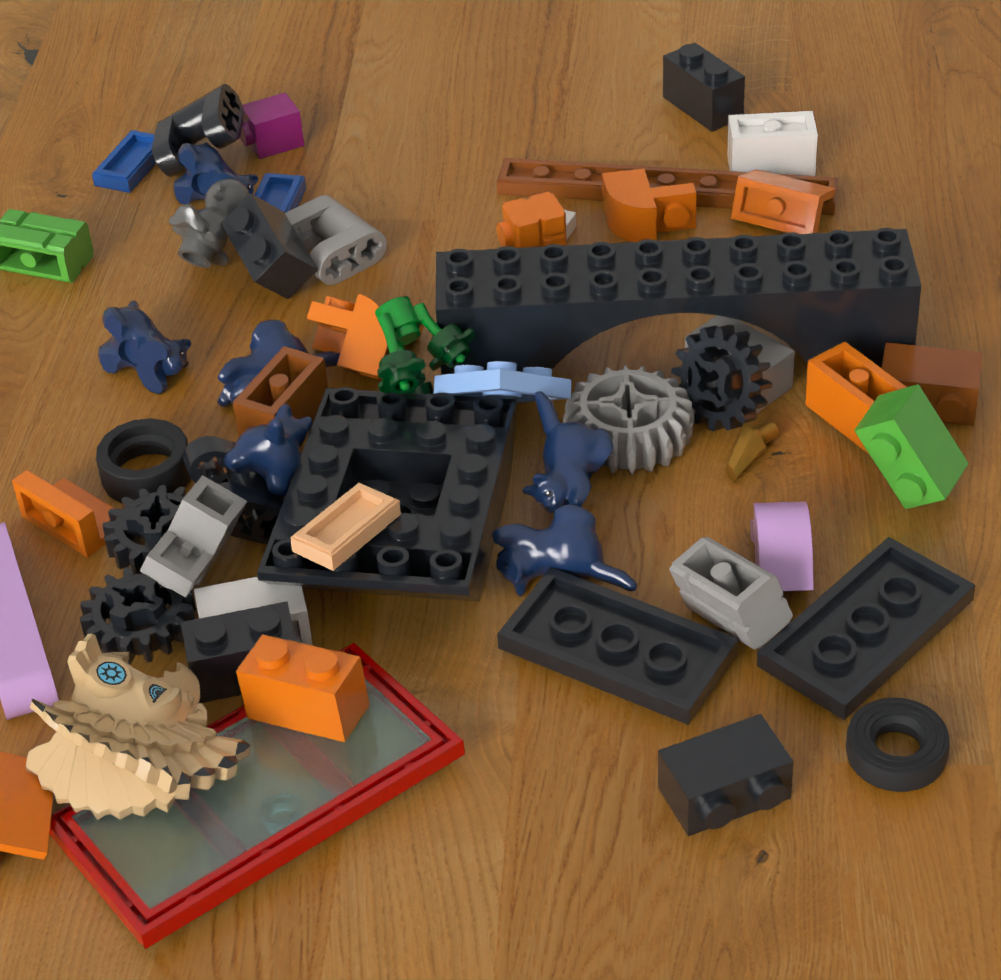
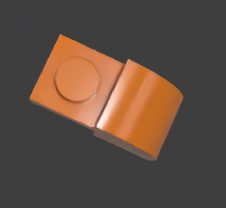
[602,168,697,242]
[307,294,405,381]

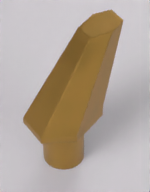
[725,420,779,483]

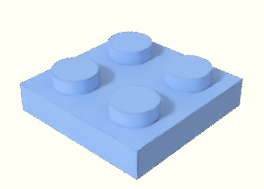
[434,361,571,403]

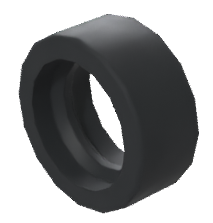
[96,418,191,504]

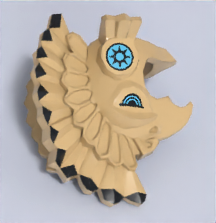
[26,634,251,820]

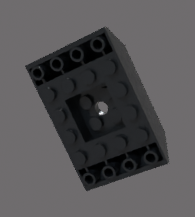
[257,387,517,602]

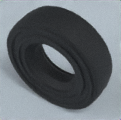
[846,698,950,792]

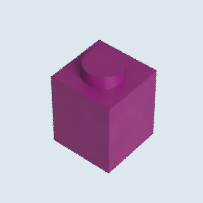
[240,92,304,159]

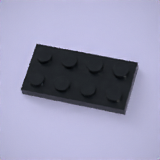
[757,537,976,720]
[497,567,739,725]

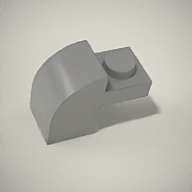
[140,475,247,597]

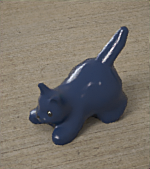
[173,142,258,204]
[98,301,192,394]
[217,320,340,407]
[522,391,614,519]
[224,404,312,497]
[492,504,637,596]

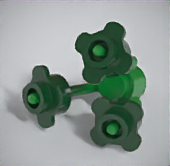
[375,296,476,394]

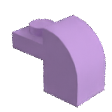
[750,501,814,591]

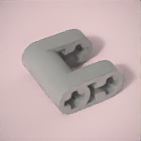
[285,195,387,285]

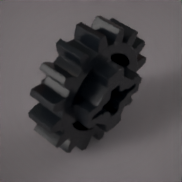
[671,325,772,431]
[103,485,186,574]
[79,567,196,664]

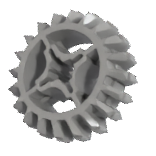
[563,365,694,475]

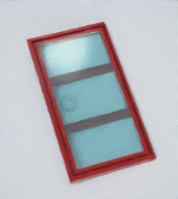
[49,643,465,949]

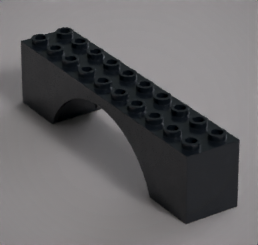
[435,228,921,375]

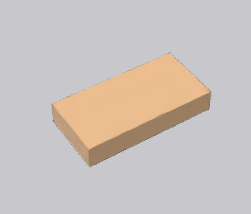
[290,483,401,571]

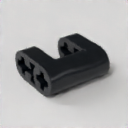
[152,84,244,177]
[183,436,285,544]

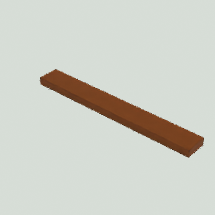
[496,158,838,215]

